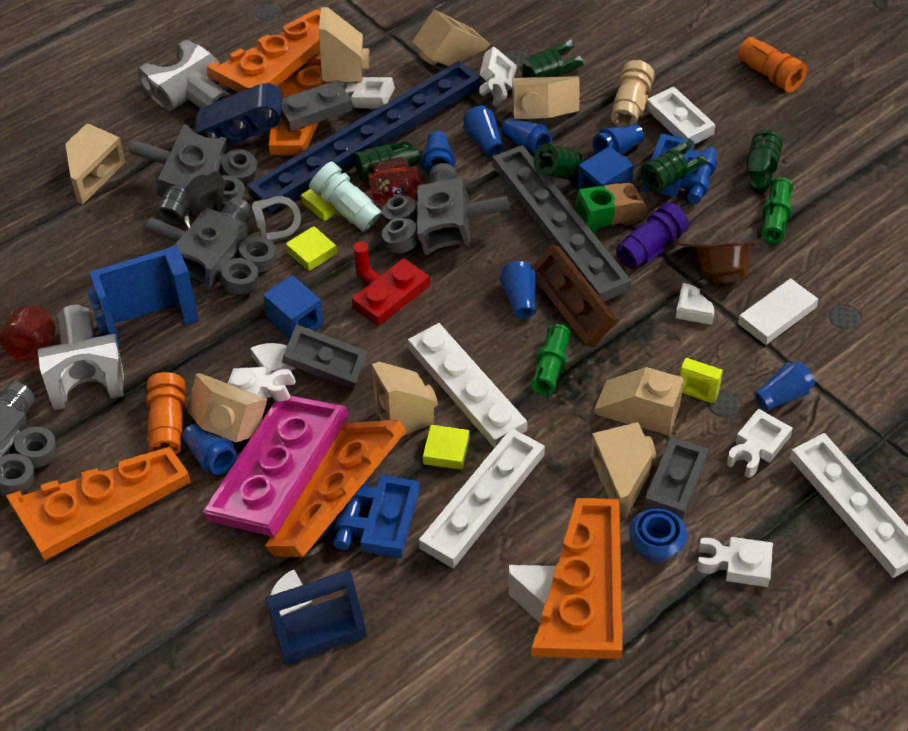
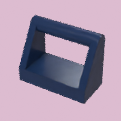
[265,569,367,665]

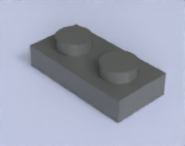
[281,80,352,132]
[281,324,368,390]
[644,436,709,520]

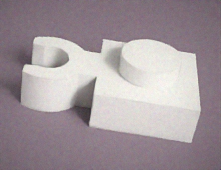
[480,46,517,106]
[340,77,395,110]
[227,367,296,401]
[727,409,793,478]
[697,537,773,587]

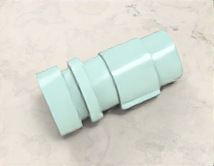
[309,161,382,233]

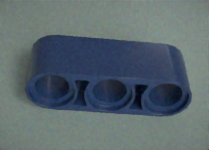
[193,83,283,147]

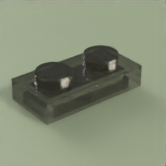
[184,170,225,228]

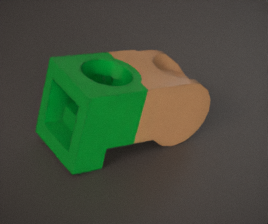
[574,183,647,235]

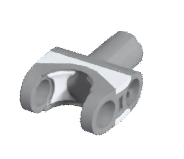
[137,40,231,111]
[38,304,124,411]

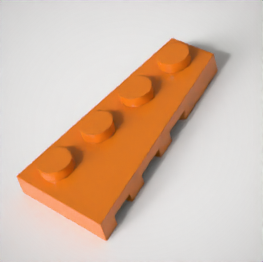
[206,9,321,92]
[269,55,333,155]
[265,419,407,557]
[6,447,191,561]
[531,498,623,659]

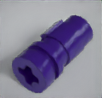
[616,202,689,269]

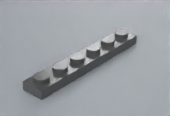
[492,145,631,302]

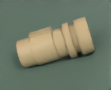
[611,60,655,127]

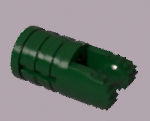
[520,40,584,78]
[746,129,783,195]
[641,138,708,193]
[354,141,422,182]
[534,143,585,180]

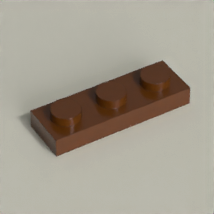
[531,244,618,347]

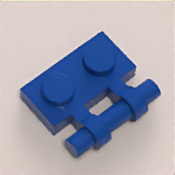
[642,133,717,204]
[333,475,421,558]

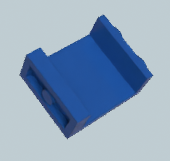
[86,245,199,346]

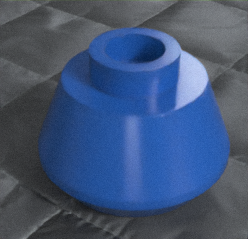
[629,508,687,563]

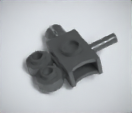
[129,124,257,225]
[381,163,510,255]
[146,198,276,295]
[0,381,56,495]

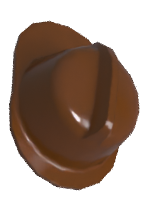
[674,241,759,284]

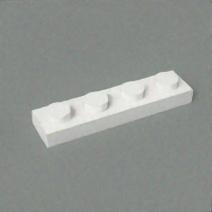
[408,323,527,448]
[419,428,545,569]
[790,433,908,578]

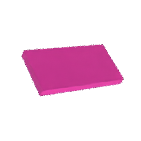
[202,396,349,537]

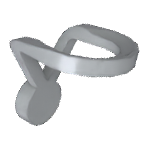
[251,196,301,243]

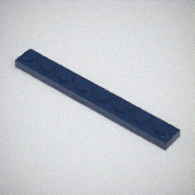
[247,61,481,213]

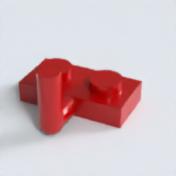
[352,241,430,327]

